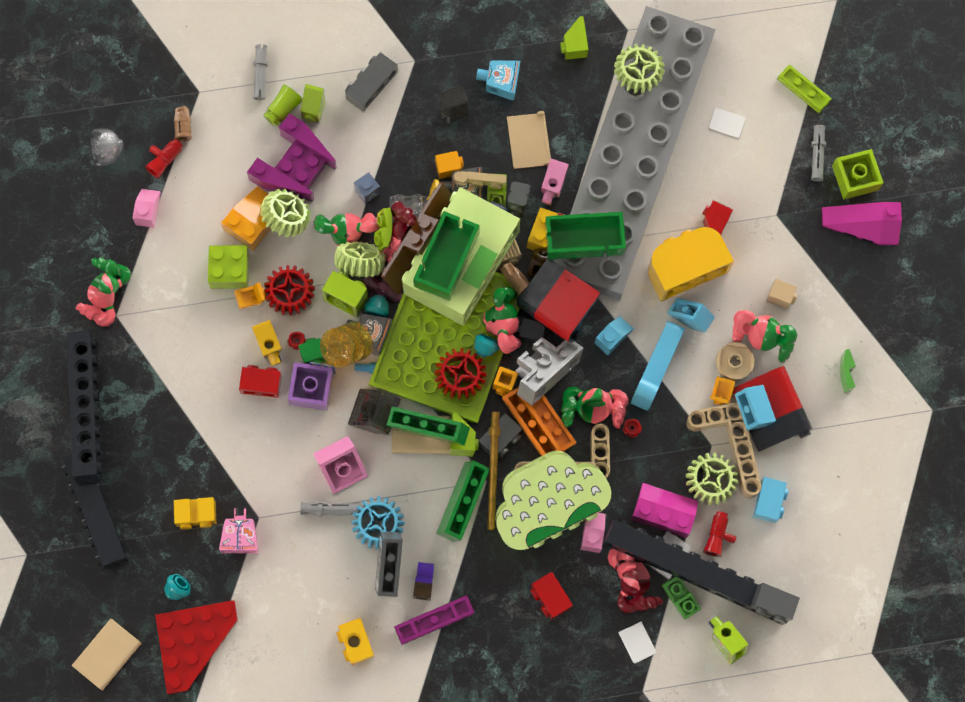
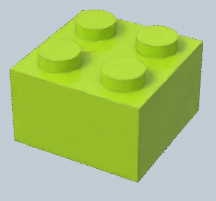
[832,149,883,200]
[208,245,249,289]
[322,271,368,318]

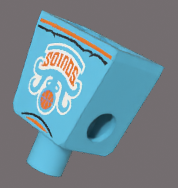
[476,61,520,100]

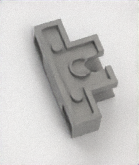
[515,337,583,405]

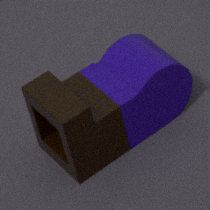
[413,562,434,601]

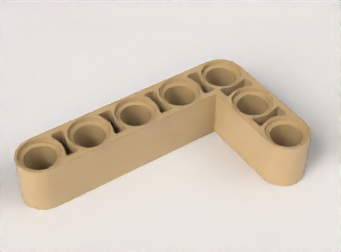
[686,403,761,499]
[514,424,610,479]

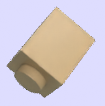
[766,279,798,309]

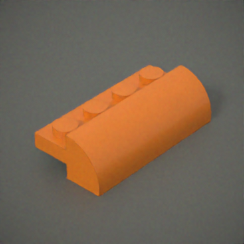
[502,387,577,456]

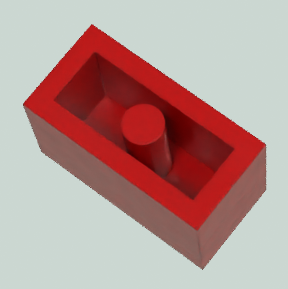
[239,365,282,398]
[530,572,573,620]

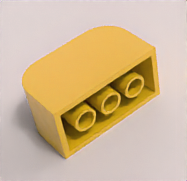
[648,227,734,302]

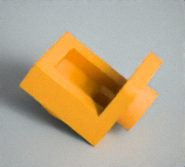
[234,282,266,310]
[710,376,736,406]

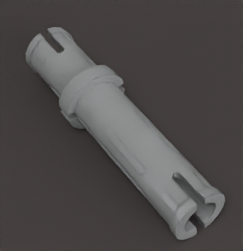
[253,44,268,101]
[811,125,826,181]
[300,501,360,517]

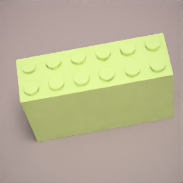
[402,187,520,326]

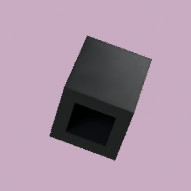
[516,318,545,344]

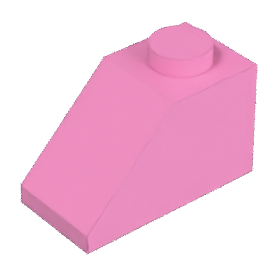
[132,189,161,228]
[580,513,606,553]

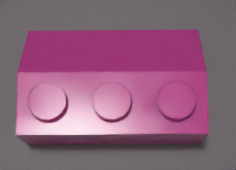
[631,483,698,538]

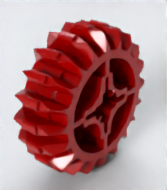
[264,265,315,316]
[434,348,487,400]

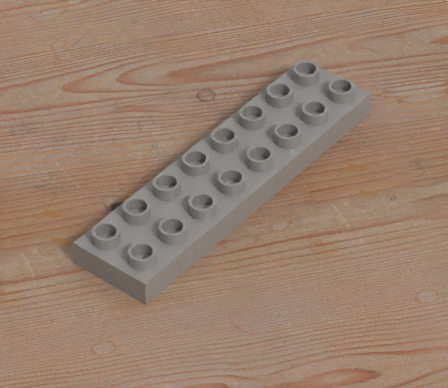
[553,6,716,301]

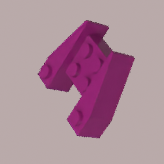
[247,113,337,202]

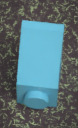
[667,298,715,332]
[594,316,634,356]

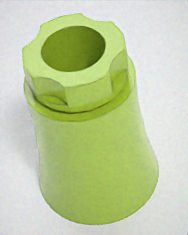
[263,84,302,127]

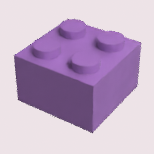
[288,362,334,411]

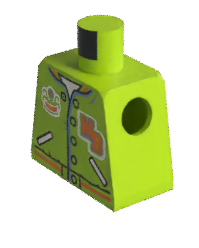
[709,616,749,665]

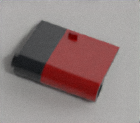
[517,260,601,343]
[733,366,813,452]

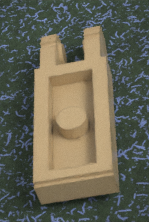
[453,171,506,189]

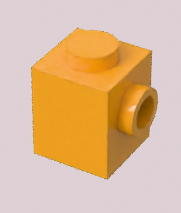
[435,151,464,179]
[493,366,518,396]

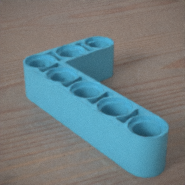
[631,321,685,411]

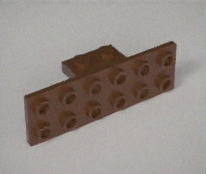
[381,182,452,294]

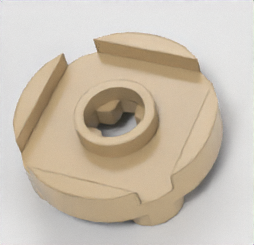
[715,342,755,381]

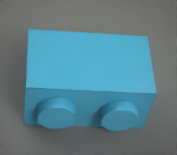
[735,385,776,430]
[753,477,789,523]

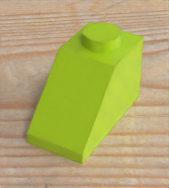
[560,16,589,60]
[301,84,326,123]
[449,412,479,457]

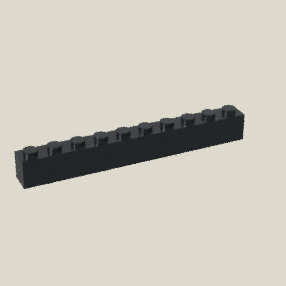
[602,519,787,625]

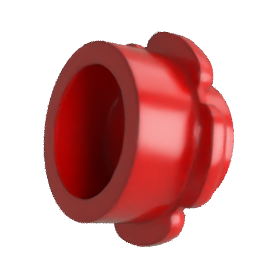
[287,331,306,350]
[623,419,642,437]

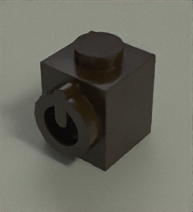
[527,249,547,278]

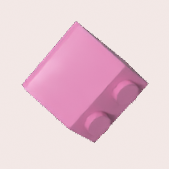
[313,436,368,494]

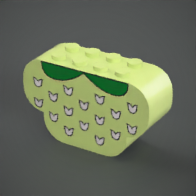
[495,451,611,550]

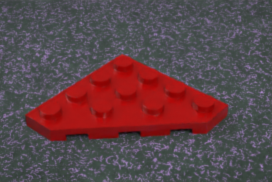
[155,600,238,695]

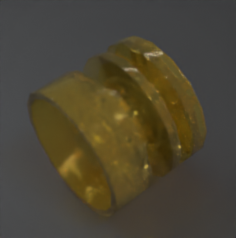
[320,322,372,368]

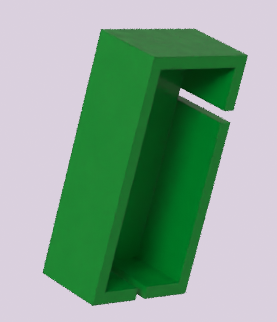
[413,211,480,301]
[545,212,626,260]

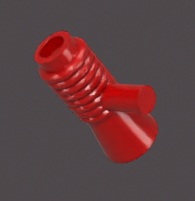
[145,139,183,179]
[702,511,736,557]

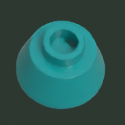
[364,295,389,317]
[474,334,499,358]
[164,574,190,600]

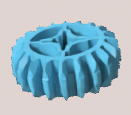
[351,496,405,550]

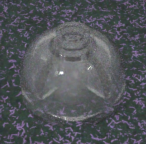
[91,128,123,167]

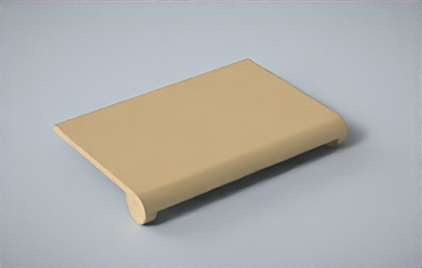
[507,111,551,169]
[392,415,450,454]
[72,619,142,691]

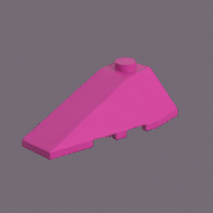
[822,202,902,245]

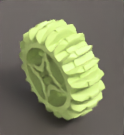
[614,44,665,94]
[260,189,311,238]
[334,241,386,278]
[686,453,739,505]

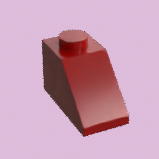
[702,200,733,235]

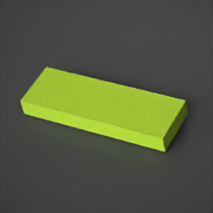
[777,64,832,113]

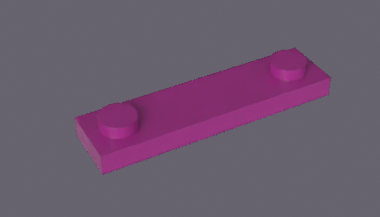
[394,595,475,645]

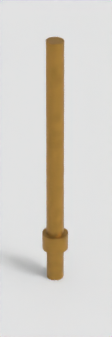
[487,412,501,530]

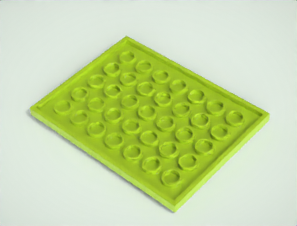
[369,272,520,424]

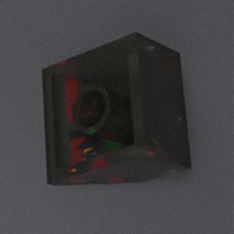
[348,389,401,435]

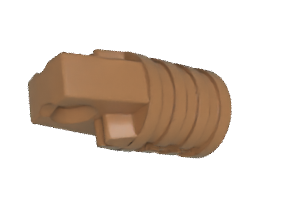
[174,106,192,142]
[500,262,530,295]

